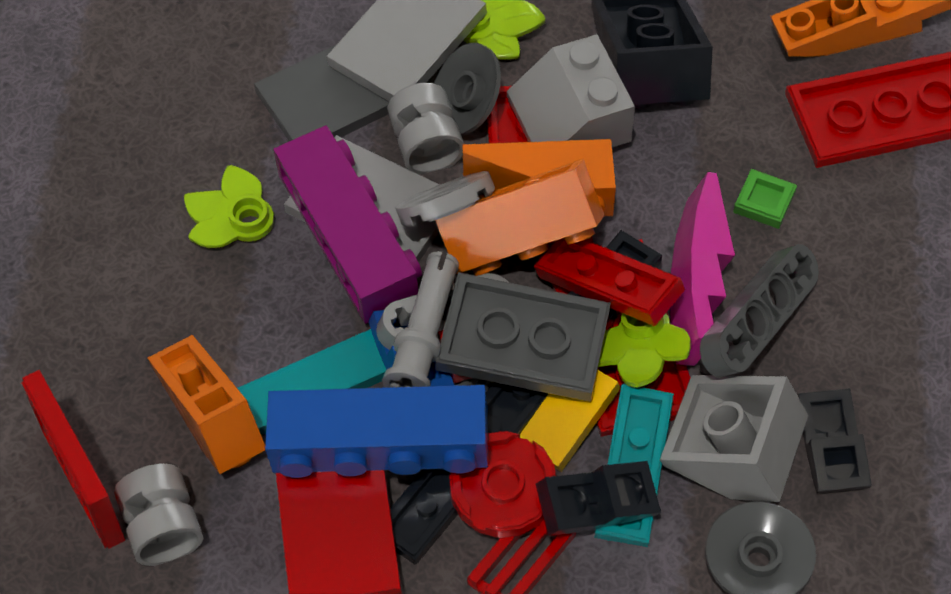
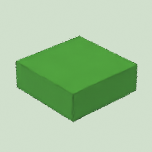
[733,169,797,229]

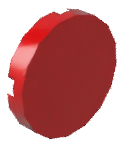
[449,431,556,538]

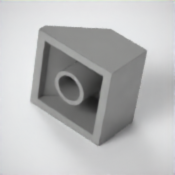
[507,34,635,147]
[660,375,808,502]

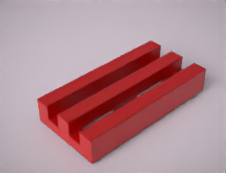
[467,520,576,594]

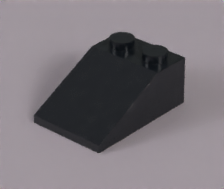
[591,0,713,109]

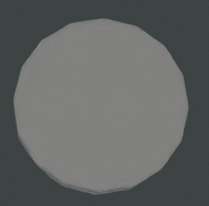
[395,171,495,227]

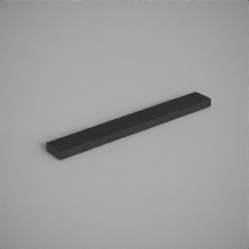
[390,230,662,566]

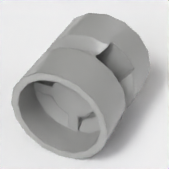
[387,83,464,174]
[114,463,204,566]

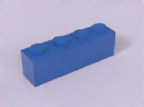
[265,385,488,478]

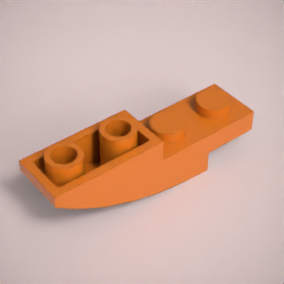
[770,0,951,57]

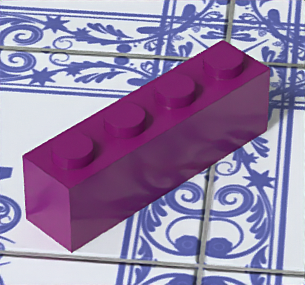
[273,125,422,324]

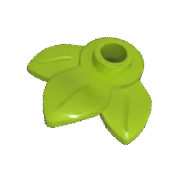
[463,0,545,60]
[184,165,274,248]
[598,313,691,388]

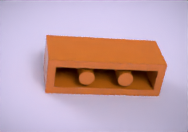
[435,159,605,276]

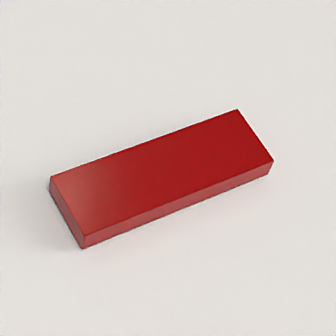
[534,238,685,326]

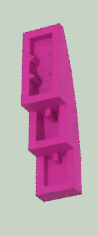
[670,172,735,366]

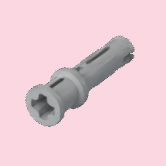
[382,251,459,388]

